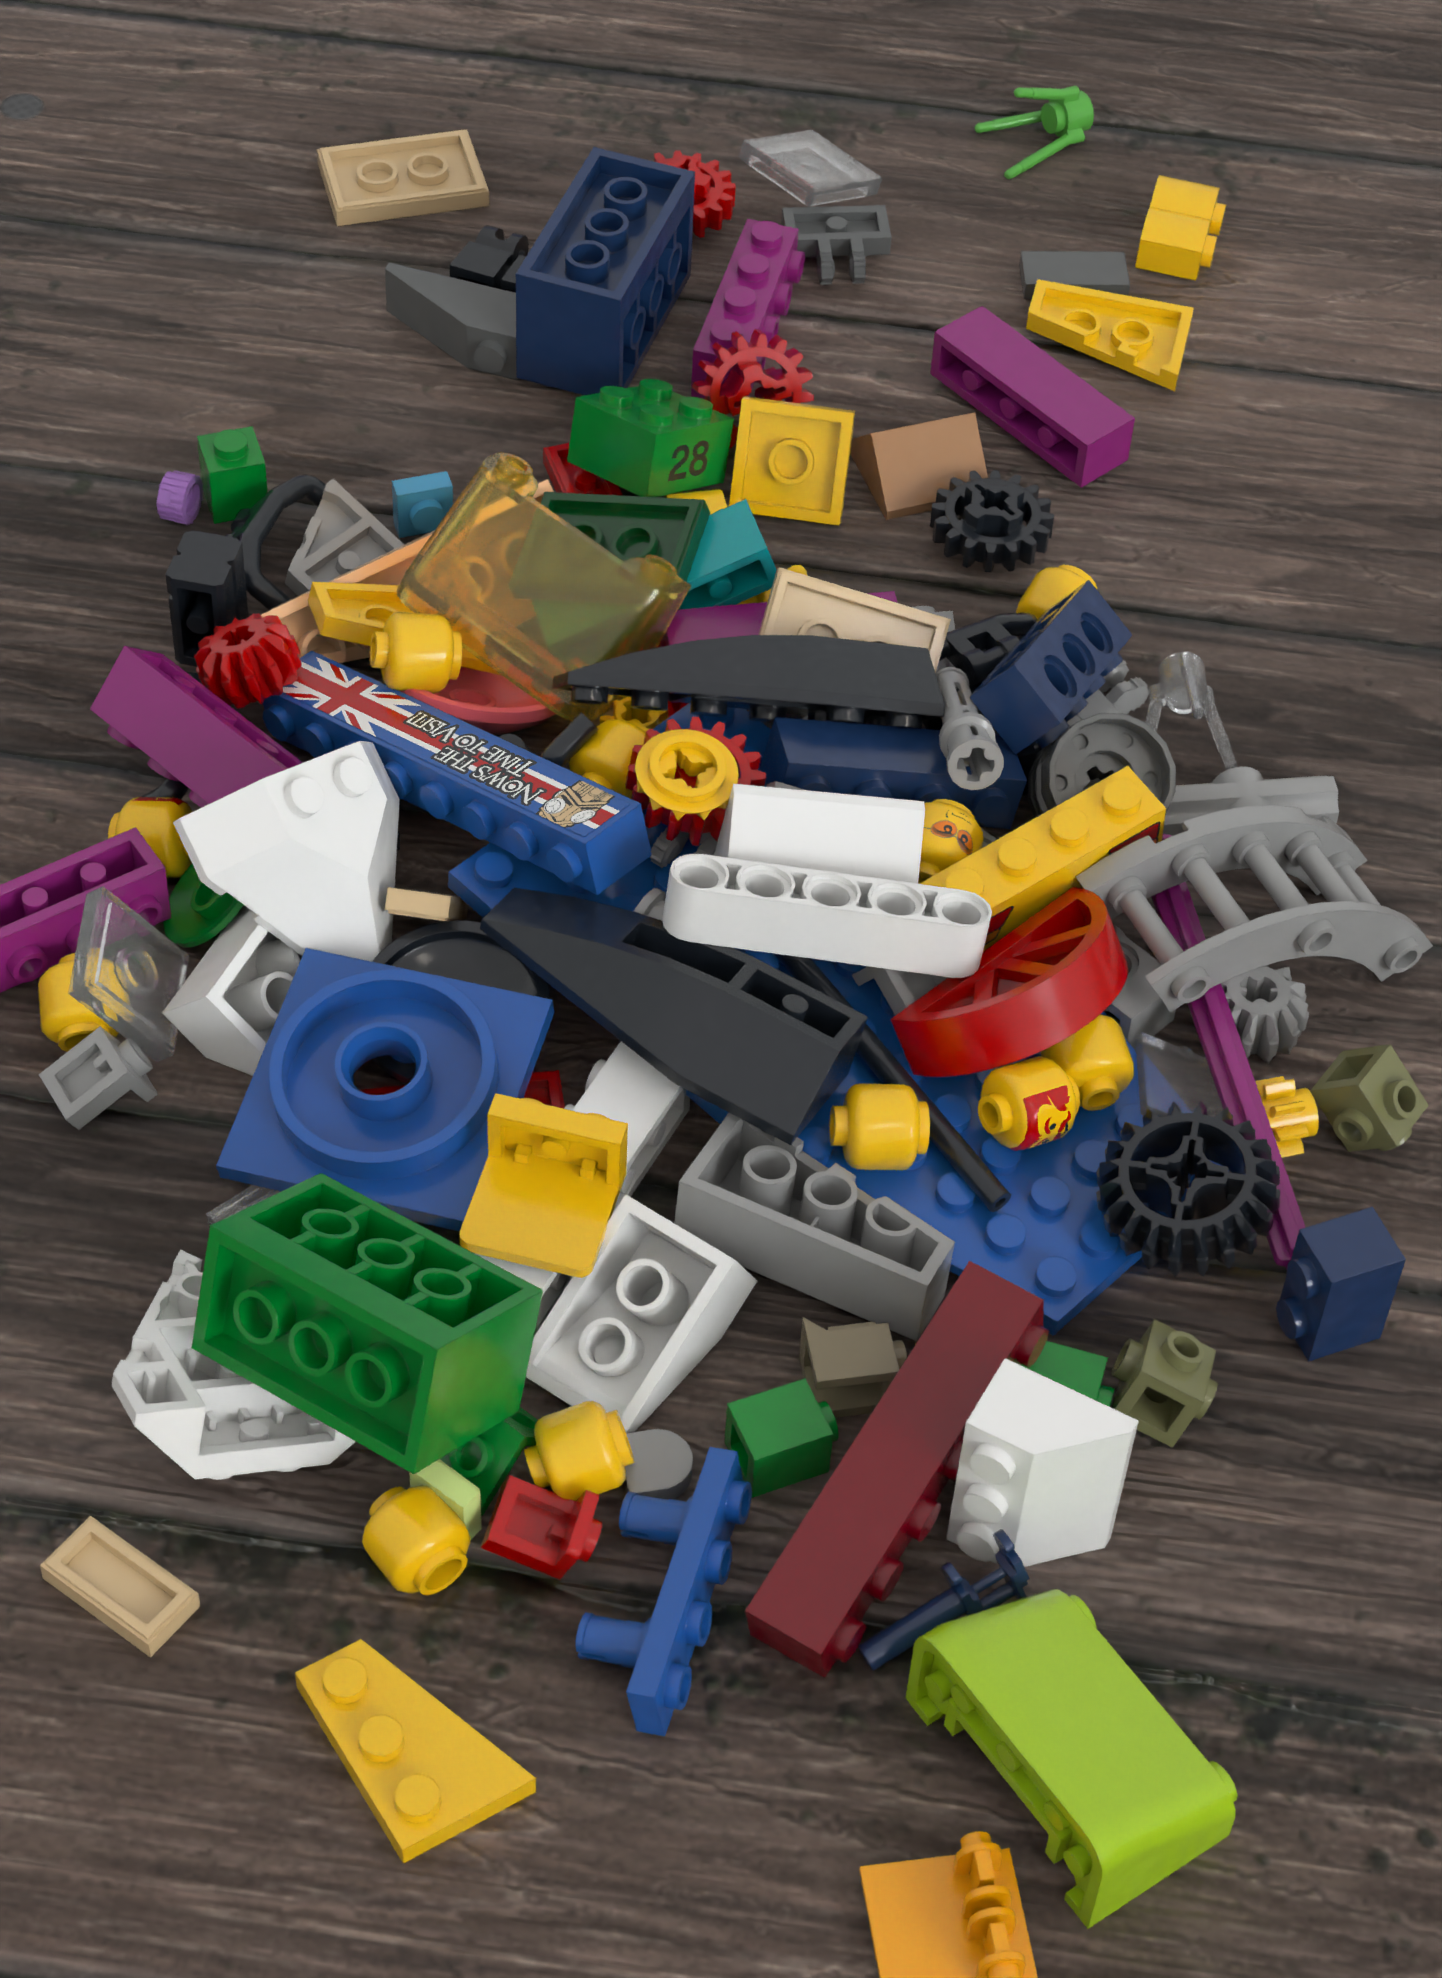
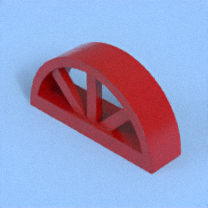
[891,886,1128,1077]

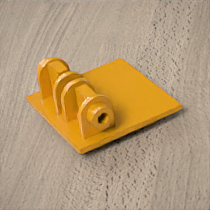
[859,1831,1038,1978]

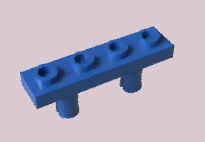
[576,1447,752,1736]

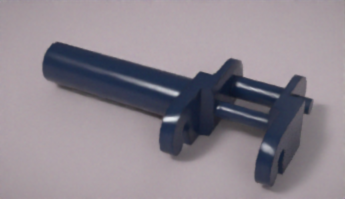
[858,1529,1029,1671]

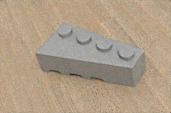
[674,1113,955,1341]

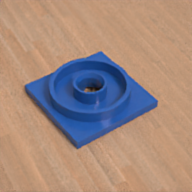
[216,948,555,1231]

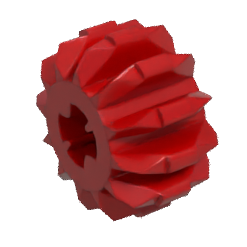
[194,613,302,709]

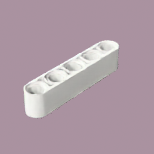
[662,854,992,978]

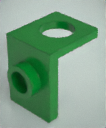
[440,1407,538,1516]

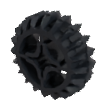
[1096,1100,1280,1277]

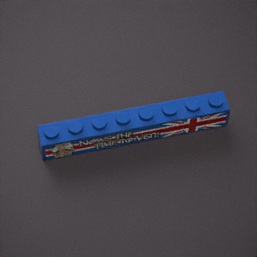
[262,651,652,895]

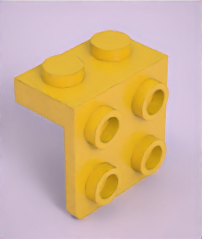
[459,1093,628,1278]

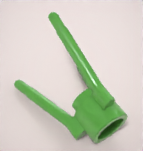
[974,85,1094,179]

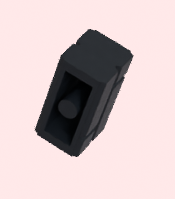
[166,530,249,667]

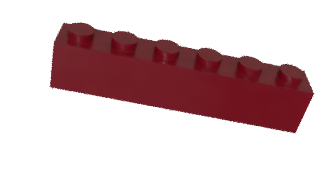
[745,1261,1049,1678]

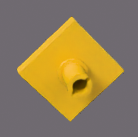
[729,396,855,526]

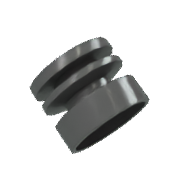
[1028,713,1176,818]

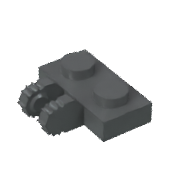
[781,205,892,285]

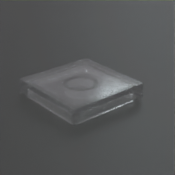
[739,130,882,207]
[68,886,189,1062]

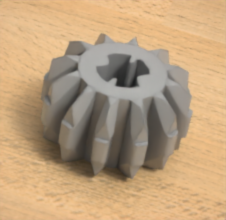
[1221,965,1309,1064]

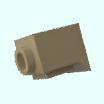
[799,1317,907,1418]

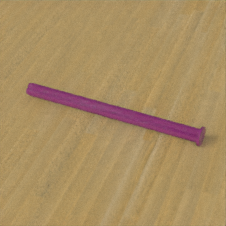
[1151,834,1306,1269]

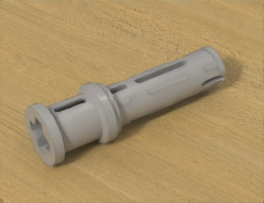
[935,667,1004,790]

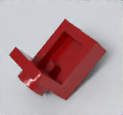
[481,1475,602,1580]

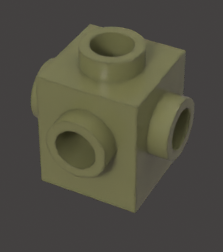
[1310,1044,1429,1152]
[1111,1319,1218,1448]

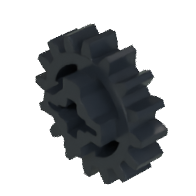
[930,470,1054,573]

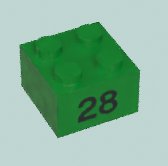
[567,379,734,497]

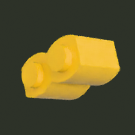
[1135,175,1226,281]

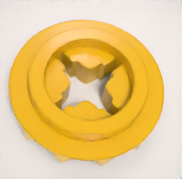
[634,729,738,821]

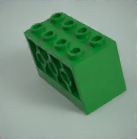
[191,1173,543,1474]

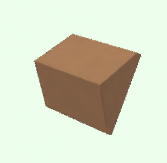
[850,412,988,520]

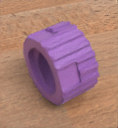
[156,471,203,525]

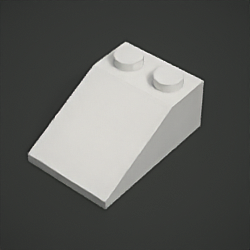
[526,1194,757,1433]

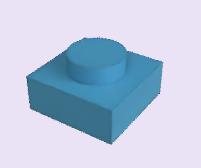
[392,471,454,538]

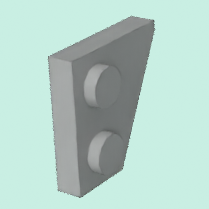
[285,479,404,596]

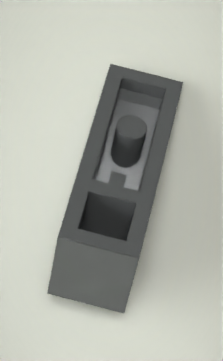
[385,262,519,380]

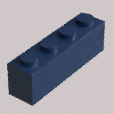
[761,717,1027,829]

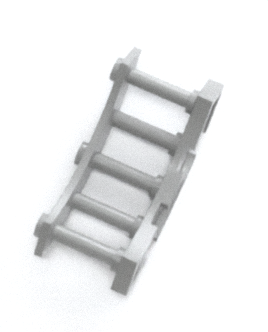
[1076,805,1433,1012]

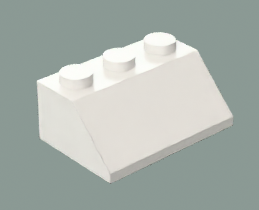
[714,784,925,884]
[162,905,302,1076]
[946,1358,1139,1567]

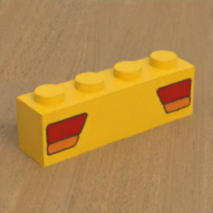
[919,766,1166,952]

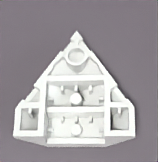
[173,741,400,962]
[112,1249,356,1480]

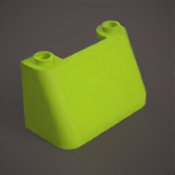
[905,1589,1237,1929]

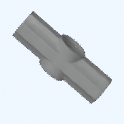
[1163,766,1339,836]

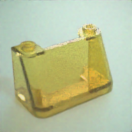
[397,451,692,722]

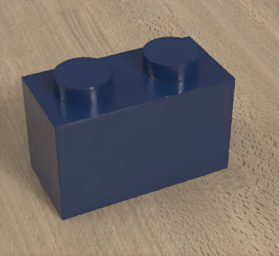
[1276,1206,1406,1362]

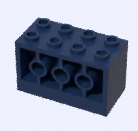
[516,147,695,395]

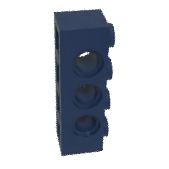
[970,580,1132,755]

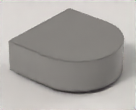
[623,1429,693,1500]

